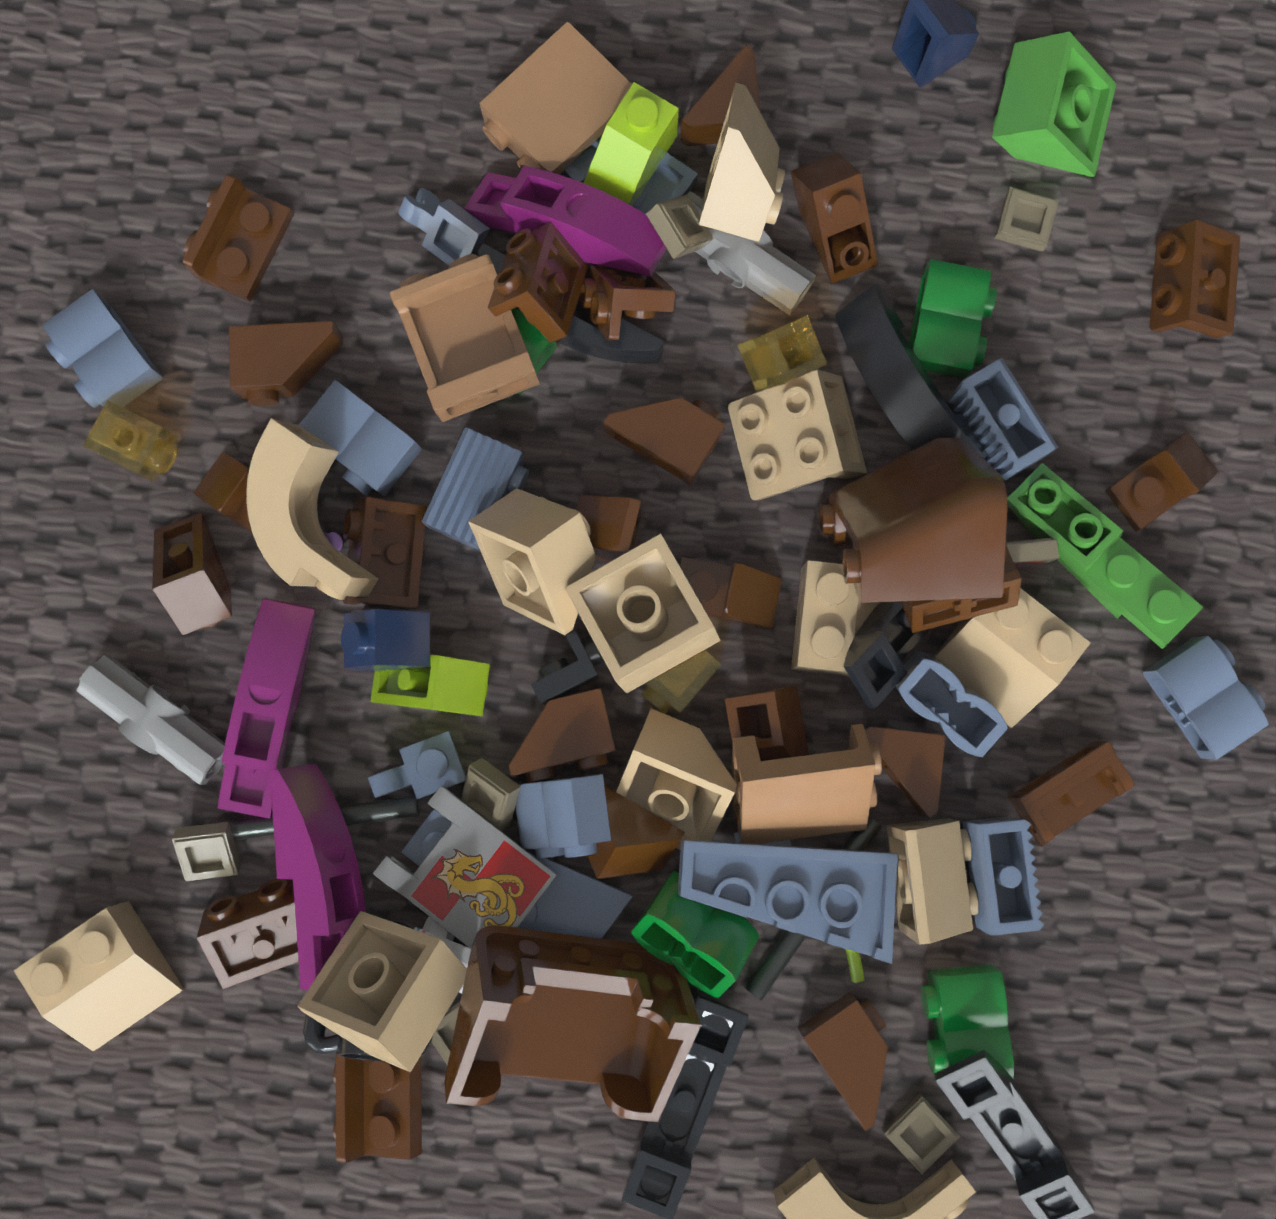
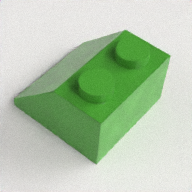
[992,31,1117,177]

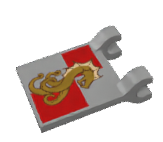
[373,786,557,949]

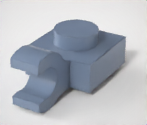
[398,188,490,265]
[368,731,466,799]

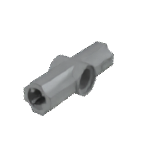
[687,191,816,315]
[76,655,225,785]

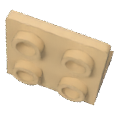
[728,370,867,500]

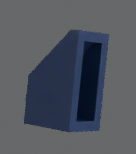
[892,0,979,88]
[341,609,430,672]

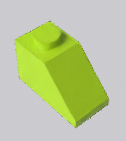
[584,82,679,206]
[370,655,490,717]

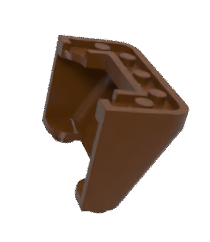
[819,437,1007,603]
[444,925,701,1122]

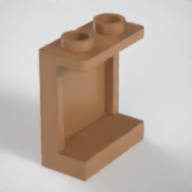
[479,21,632,175]
[389,254,540,422]
[732,724,882,844]

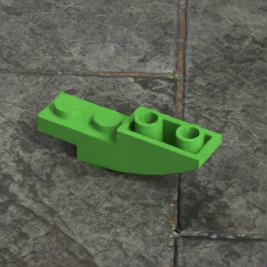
[1007,463,1203,649]

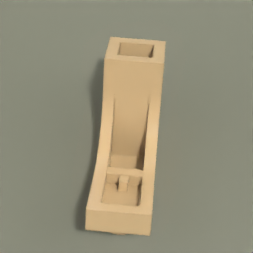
[246,418,378,600]
[773,1157,976,1219]

